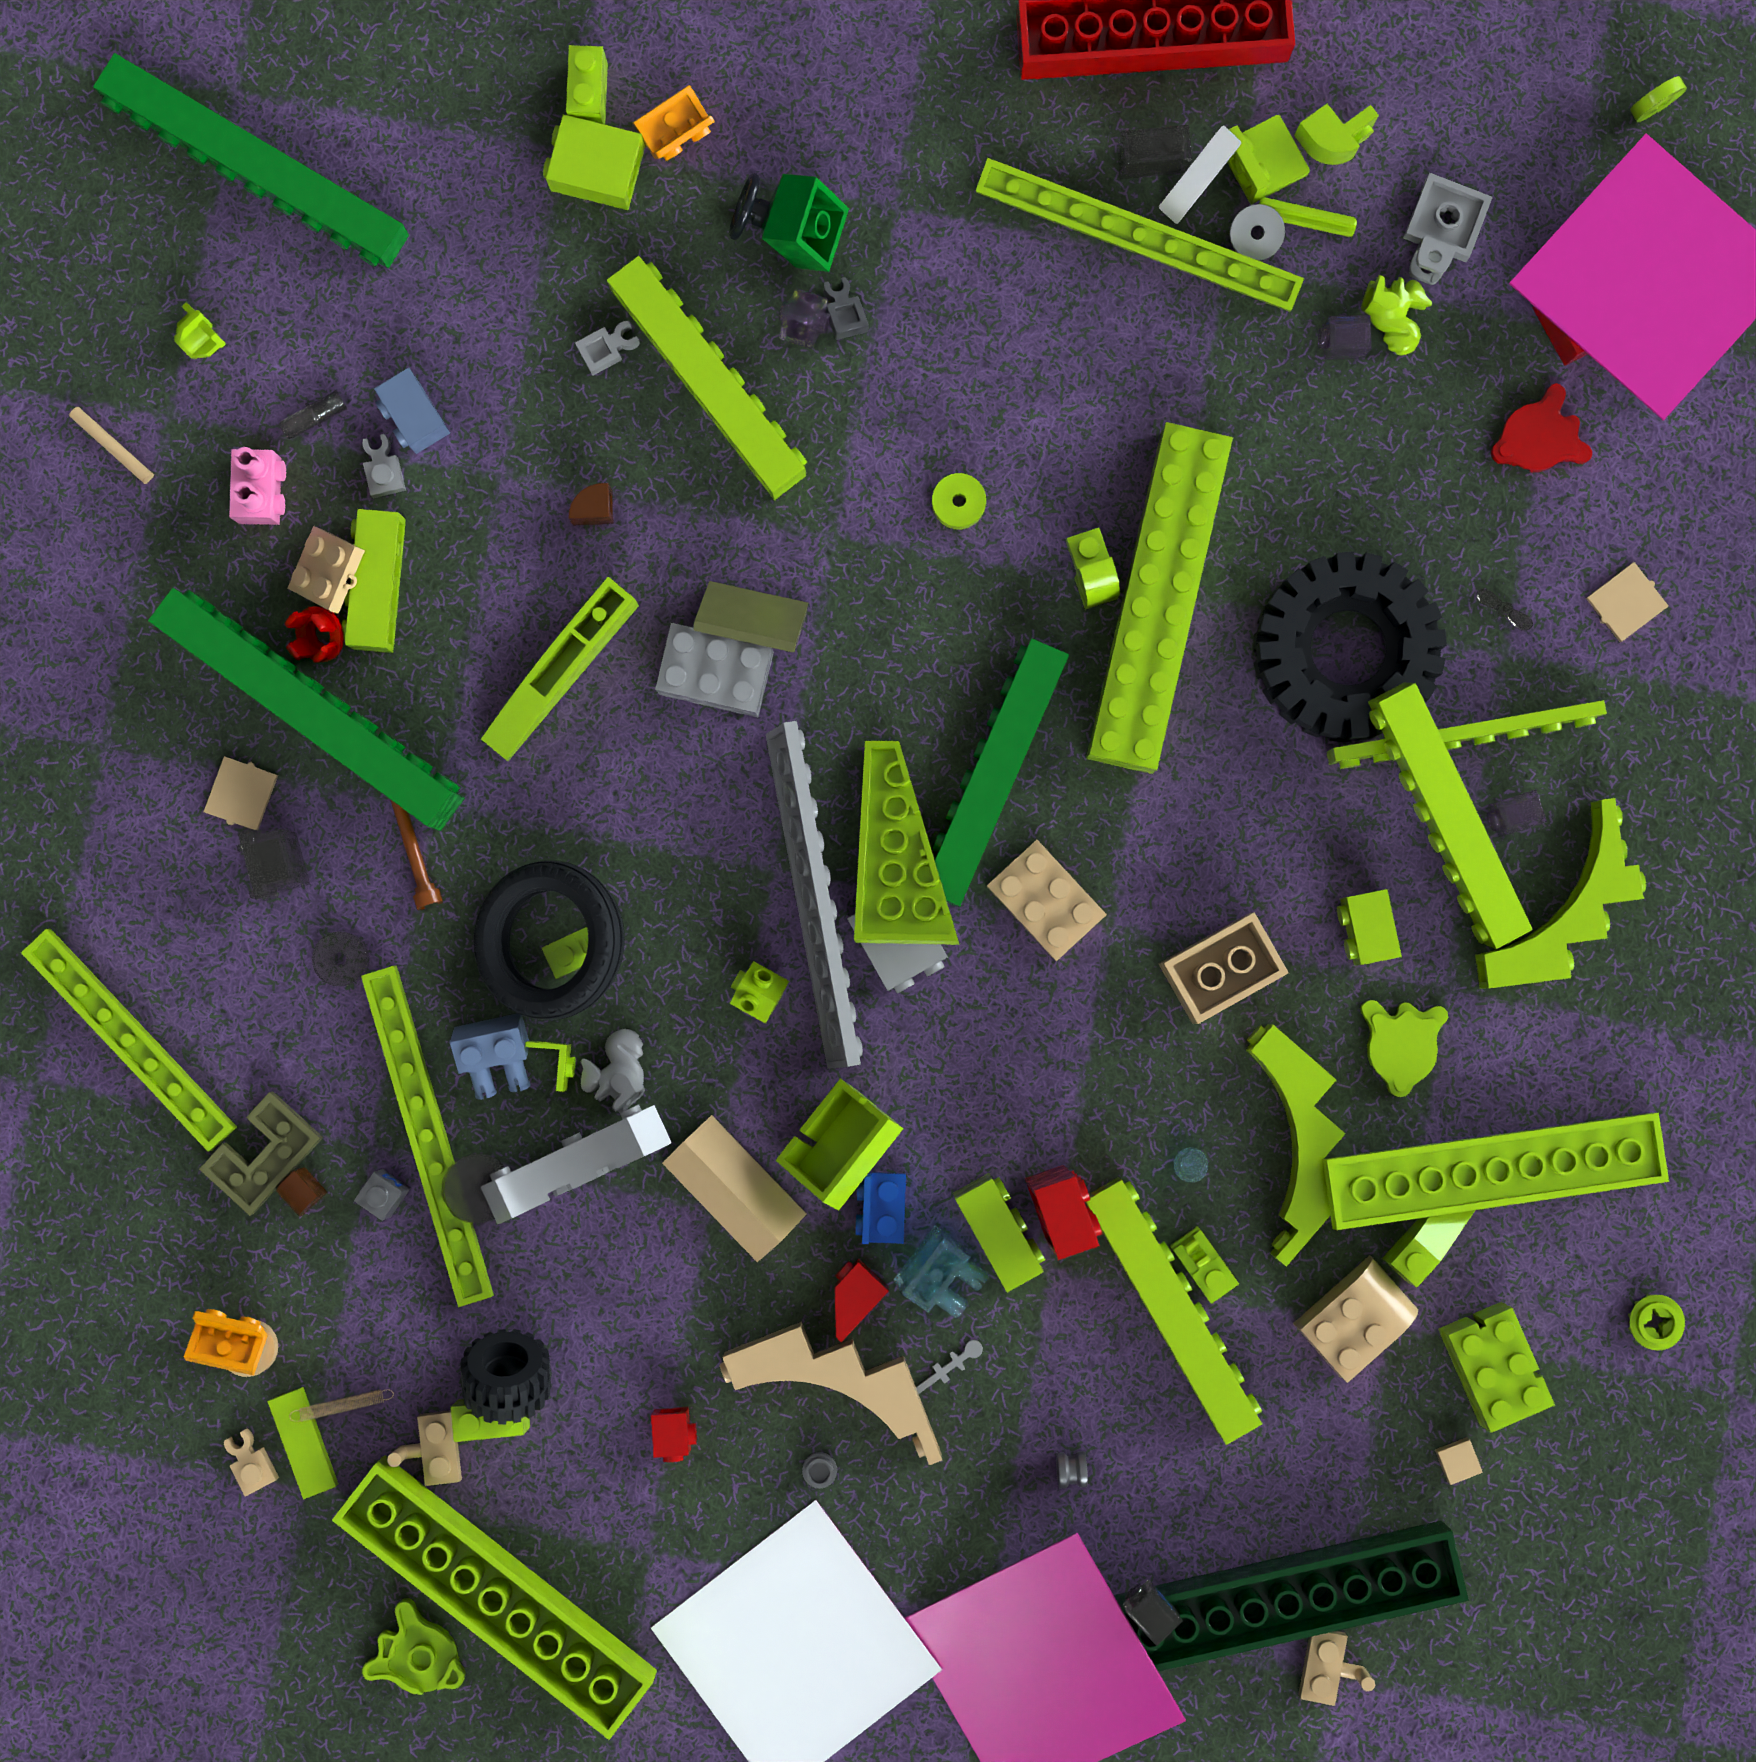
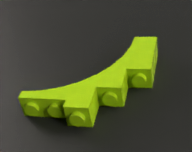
[1475,798,1646,989]

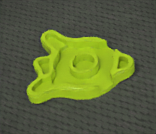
[1360,1000,1448,1097]
[362,1598,465,1695]

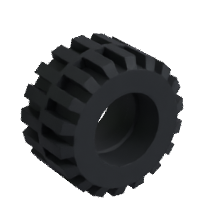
[460,1329,551,1425]

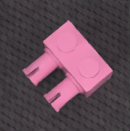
[229,447,286,525]

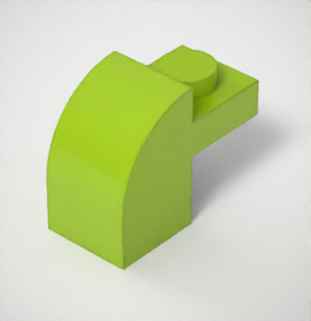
[1294,103,1379,165]
[1066,527,1120,610]

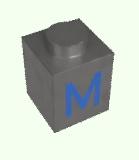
[354,1169,411,1221]

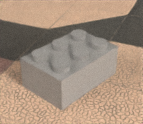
[655,623,774,718]

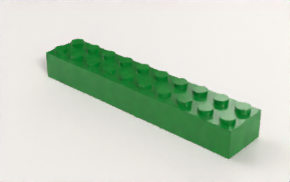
[148,588,465,831]

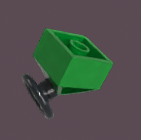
[729,173,849,272]

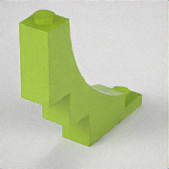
[1246,1024,1345,1267]

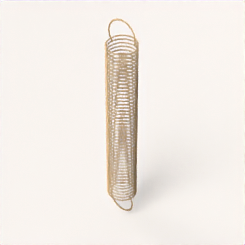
[289,1390,394,1422]

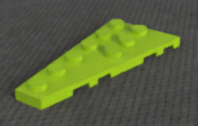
[854,741,960,945]

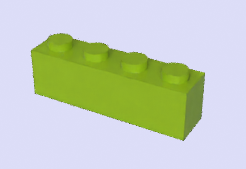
[342,509,406,653]

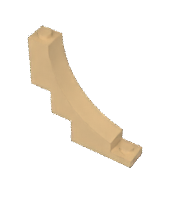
[720,1322,942,1465]

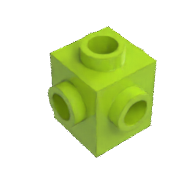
[730,961,790,1024]

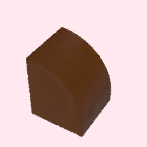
[569,483,614,526]
[276,1167,328,1217]

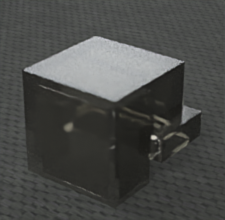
[236,829,310,901]

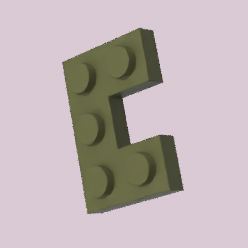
[199,1091,323,1216]

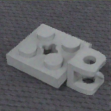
[1403,173,1493,285]

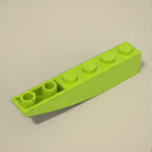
[481,577,639,761]

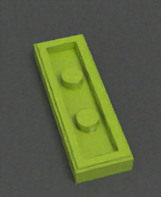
[267,1387,339,1499]

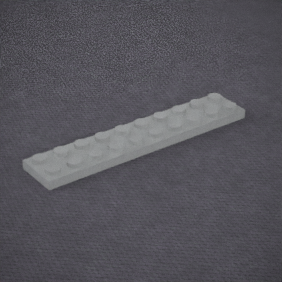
[765,721,863,1069]

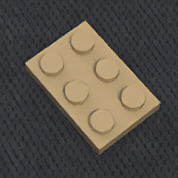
[987,840,1107,961]

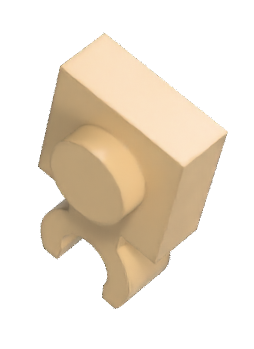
[224,1428,279,1497]

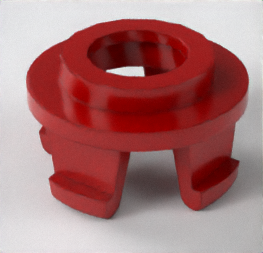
[285,606,344,662]

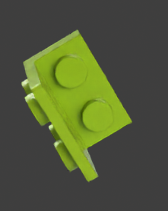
[1227,115,1310,205]

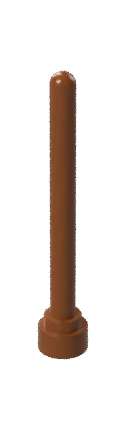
[390,799,443,910]

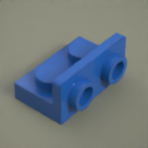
[855,1172,906,1244]

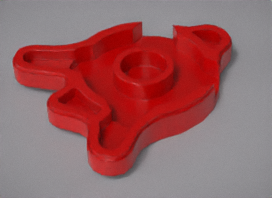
[1491,383,1592,472]

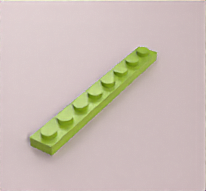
[1327,700,1607,769]
[21,929,237,1152]

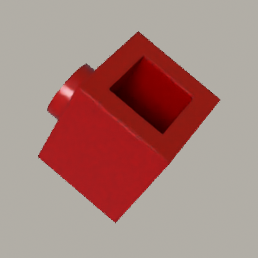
[651,1407,697,1462]

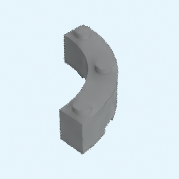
[481,1104,672,1224]

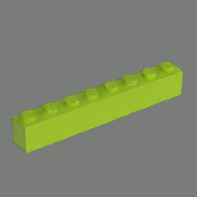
[607,256,807,500]
[1368,682,1533,949]
[1086,1177,1262,1445]

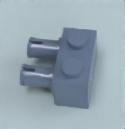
[450,1013,531,1100]

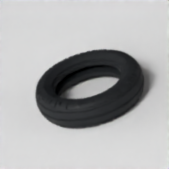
[473,860,625,1020]

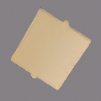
[1586,562,1668,642]
[204,756,278,831]

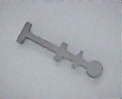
[916,1340,983,1394]

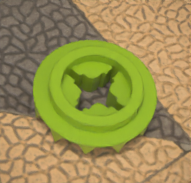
[1628,1294,1685,1351]

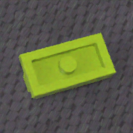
[542,927,588,979]
[1170,1226,1239,1304]

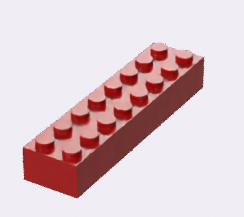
[1016,0,1295,80]

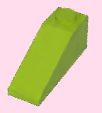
[1382,1210,1475,1287]

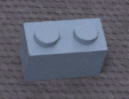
[374,368,450,454]

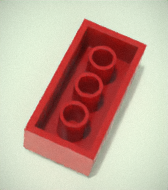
[1025,1165,1102,1260]

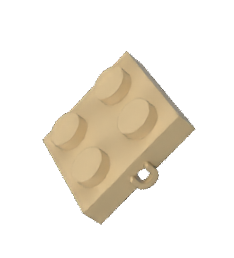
[287,526,365,614]

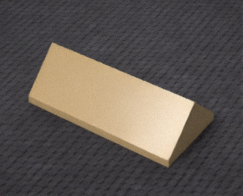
[662,1115,807,1262]

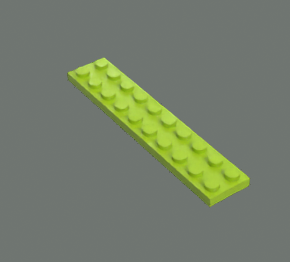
[1323,1113,1669,1230]

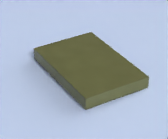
[693,581,809,653]

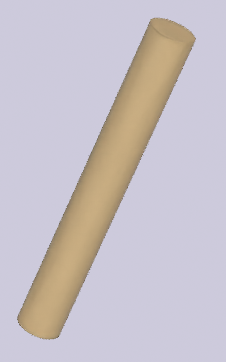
[69,407,154,484]

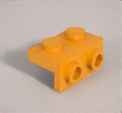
[632,85,715,161]
[184,1309,268,1376]

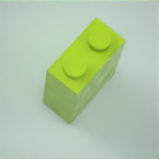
[543,114,645,210]

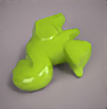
[1361,275,1432,355]

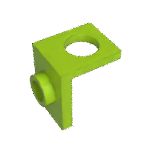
[525,1041,576,1092]

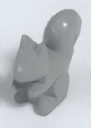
[581,1029,645,1113]

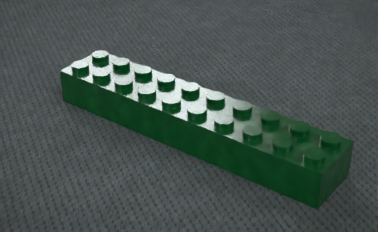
[1114,1520,1469,1672]

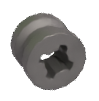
[1056,1451,1088,1489]

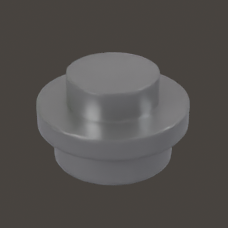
[802,1452,837,1489]

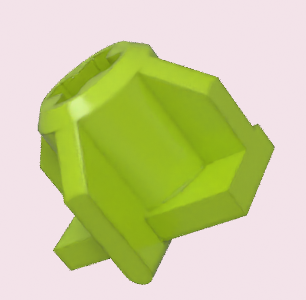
[174,302,226,359]

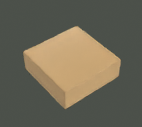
[1435,1437,1483,1485]

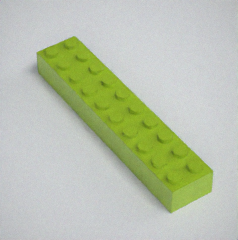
[1086,422,1233,774]
[332,1455,657,1740]

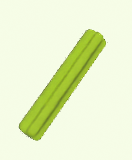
[1259,197,1357,237]

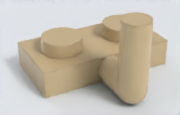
[387,1410,462,1486]
[1298,1631,1375,1706]

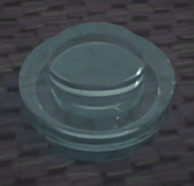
[1173,1147,1208,1182]

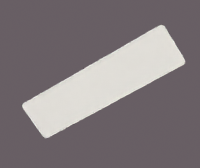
[1159,126,1241,224]

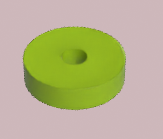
[1630,76,1687,122]
[932,473,986,529]

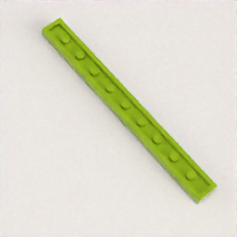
[976,158,1304,312]
[361,966,494,1307]

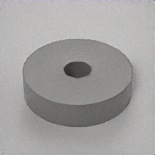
[1229,204,1285,261]

